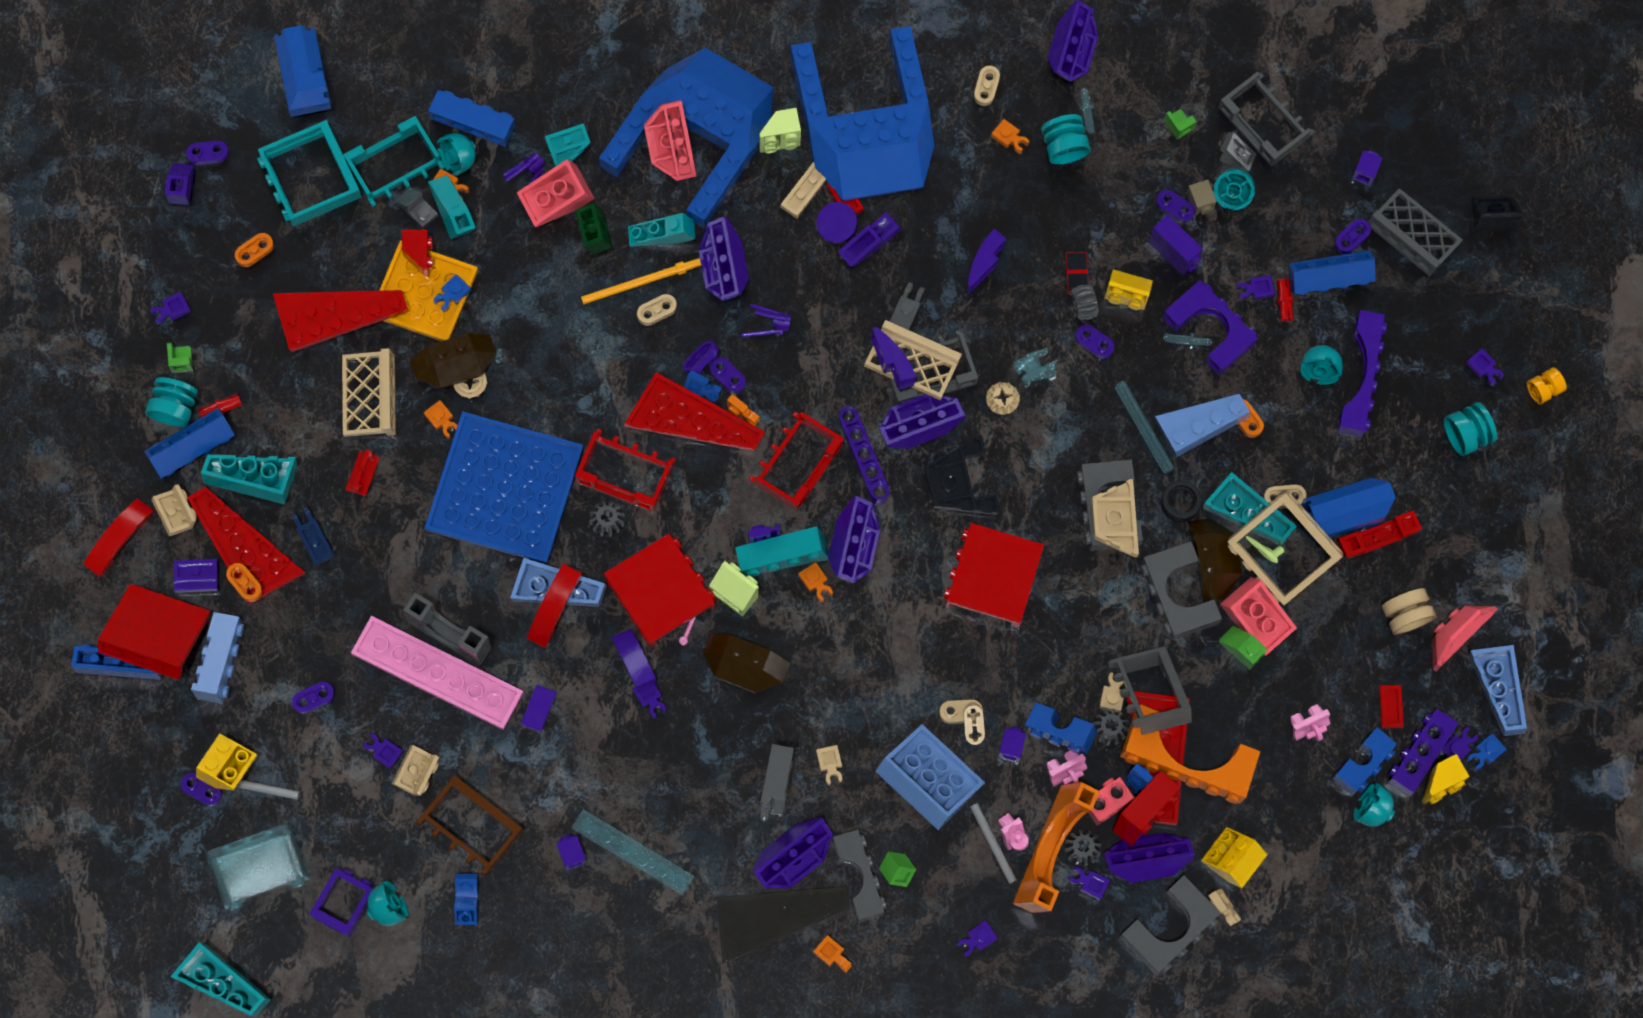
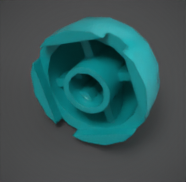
[437,133,476,176]
[1214,168,1255,210]
[1300,345,1343,385]
[1353,783,1395,827]
[367,881,409,926]

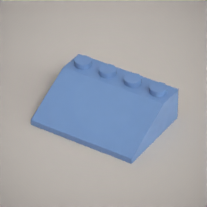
[875,724,985,830]

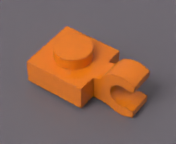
[813,935,852,972]

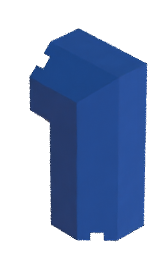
[274,25,331,117]
[1301,478,1396,542]

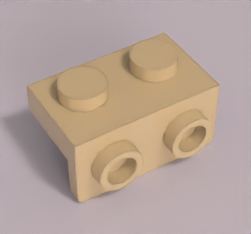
[152,484,197,537]
[392,745,439,796]

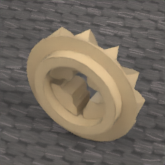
[454,373,487,399]
[986,382,1020,415]

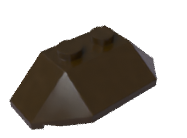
[410,333,496,389]
[1188,518,1243,603]
[703,632,790,693]

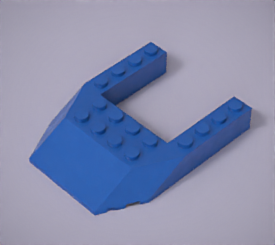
[789,26,934,201]
[599,47,774,228]

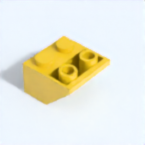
[1104,269,1153,310]
[196,734,257,791]
[1422,754,1469,804]
[1201,827,1267,888]

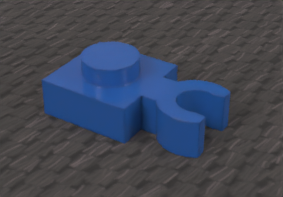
[433,274,471,312]
[684,370,722,403]
[1466,733,1507,771]
[1125,763,1154,795]

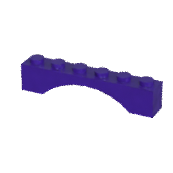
[1337,310,1387,437]

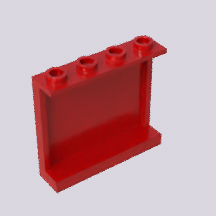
[944,523,1044,628]
[604,534,716,648]
[98,584,210,680]

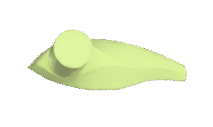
[1245,536,1284,563]

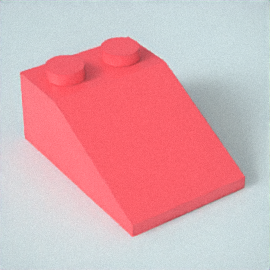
[517,159,595,227]
[1220,577,1297,656]

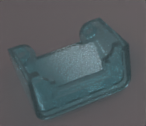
[205,824,309,910]

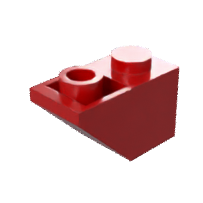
[402,230,433,276]

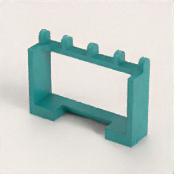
[343,116,445,208]

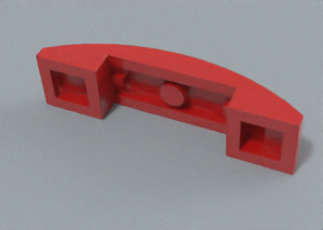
[83,498,155,577]
[1338,510,1422,558]
[527,563,583,648]

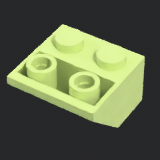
[759,108,801,154]
[709,561,759,617]

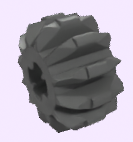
[1071,284,1099,321]
[589,500,625,537]
[1093,709,1129,746]
[1064,829,1101,866]

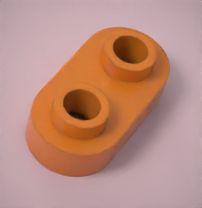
[235,233,274,267]
[1237,399,1264,438]
[226,563,262,602]

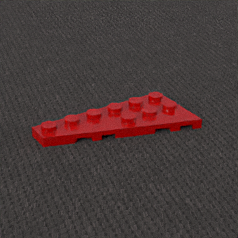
[273,290,409,352]
[624,372,765,452]
[187,487,305,605]
[1126,691,1189,826]

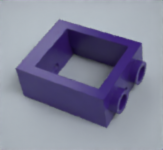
[309,868,373,938]

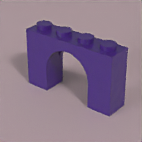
[1162,280,1258,376]

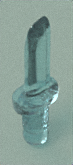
[1079,88,1095,134]
[1164,333,1212,349]

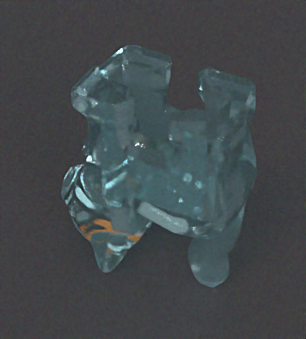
[1014,347,1058,387]

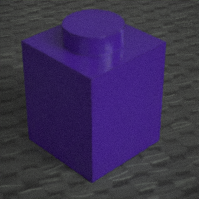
[1352,150,1383,186]
[998,727,1026,762]
[556,834,586,871]

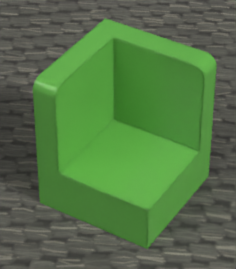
[1164,109,1197,139]
[167,343,193,373]
[879,851,916,887]

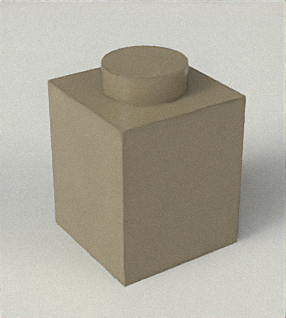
[1187,180,1217,215]

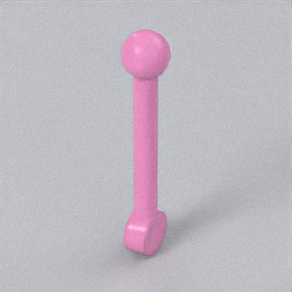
[679,617,696,646]

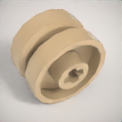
[1382,588,1437,635]

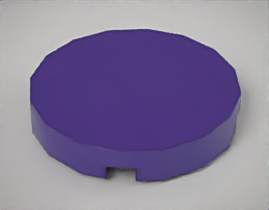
[817,202,858,244]

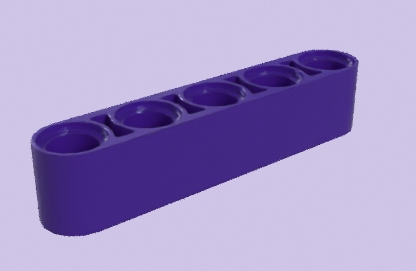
[839,406,889,506]

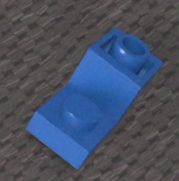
[454,874,478,925]

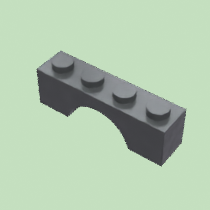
[832,829,887,923]

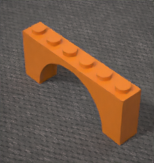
[1120,704,1260,804]
[1013,782,1100,913]

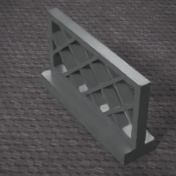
[1368,188,1463,277]

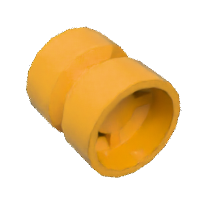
[1527,367,1567,405]

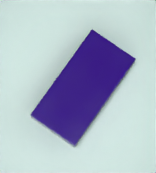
[521,685,557,733]

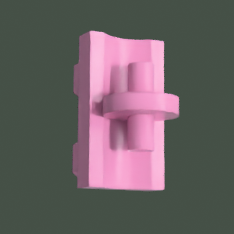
[1290,704,1330,741]
[1047,751,1087,787]
[998,813,1029,851]

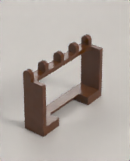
[416,775,523,876]

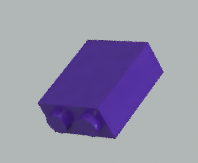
[1148,215,1203,276]

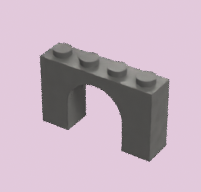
[1077,460,1143,551]
[1140,541,1222,640]
[403,593,491,666]
[1120,876,1221,976]

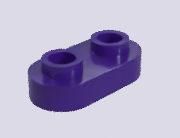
[186,141,229,165]
[1156,190,1195,223]
[1335,219,1371,254]
[1075,325,1114,359]
[682,340,719,375]
[710,357,745,394]
[292,682,334,714]
[181,773,222,806]

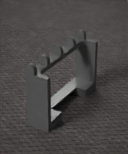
[1218,72,1315,167]
[887,330,978,405]
[1108,646,1192,735]
[760,744,794,821]

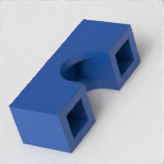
[1025,702,1098,754]
[1333,727,1397,795]

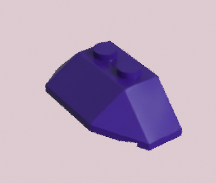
[1047,0,1098,82]
[699,216,749,301]
[879,394,965,449]
[828,496,880,583]
[752,817,833,888]
[1104,833,1195,883]

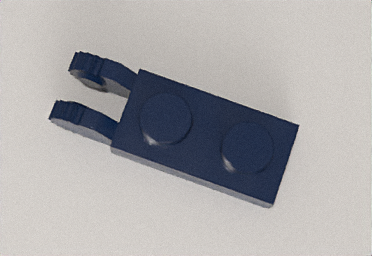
[291,507,334,567]

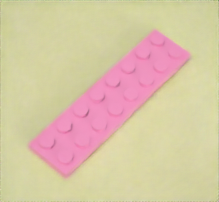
[351,616,524,730]

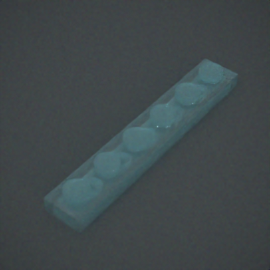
[572,809,694,896]

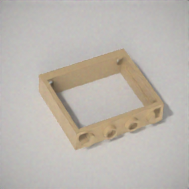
[1228,489,1343,605]

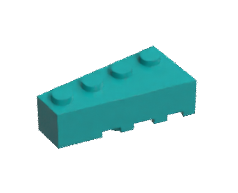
[201,454,298,505]
[1203,472,1297,546]
[735,526,829,577]
[171,942,271,1017]

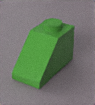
[1218,626,1268,670]

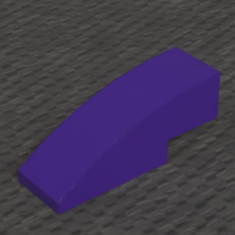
[838,212,902,267]
[967,229,1006,294]
[870,327,916,390]
[611,629,656,691]

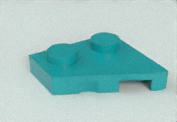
[545,123,591,167]

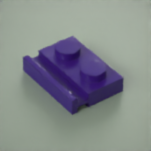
[748,524,780,544]
[174,559,218,593]

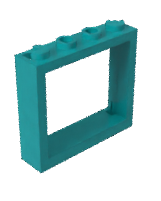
[257,120,361,227]

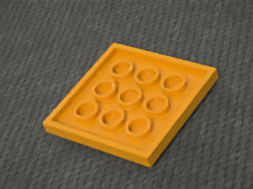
[379,240,478,341]

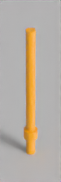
[581,258,702,305]

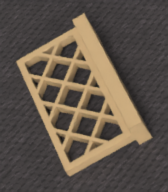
[864,320,962,400]
[342,348,396,437]

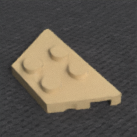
[1091,479,1139,557]

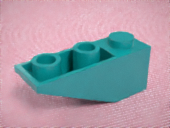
[428,175,476,240]
[628,213,695,246]

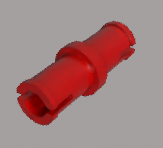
[1277,279,1294,322]
[197,393,242,418]

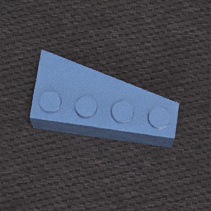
[1155,394,1250,457]
[510,558,607,607]
[191,612,244,704]
[1469,645,1527,736]

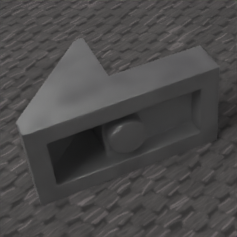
[1220,132,1256,172]
[395,187,438,230]

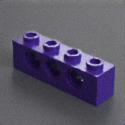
[1388,709,1458,797]

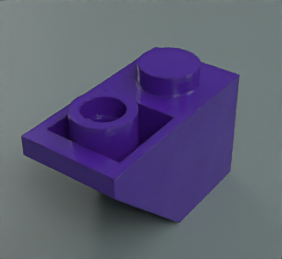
[165,163,195,205]

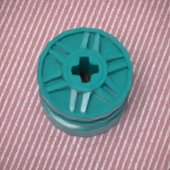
[1041,114,1091,165]
[145,377,198,427]
[1444,402,1497,456]

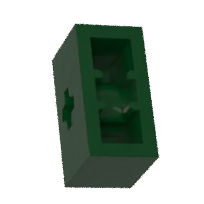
[575,203,613,254]

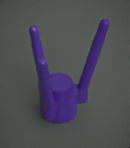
[503,153,545,185]
[740,303,791,337]

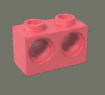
[1088,777,1135,826]

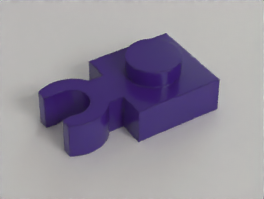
[1236,275,1275,300]
[150,292,191,324]
[1466,349,1504,386]
[632,684,666,719]
[1440,727,1478,761]
[363,733,404,770]
[1068,867,1110,900]
[957,920,998,957]

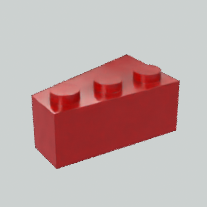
[1112,771,1181,847]

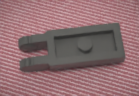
[890,282,925,330]

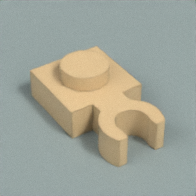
[1099,672,1124,713]
[816,745,842,786]
[1208,888,1241,926]

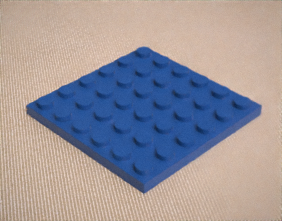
[424,411,584,564]

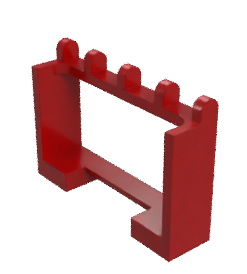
[748,412,844,511]
[575,429,676,512]

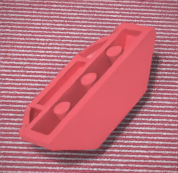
[644,100,697,181]
[1432,606,1498,671]

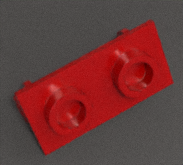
[345,450,380,496]

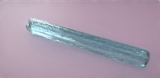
[1115,381,1174,474]

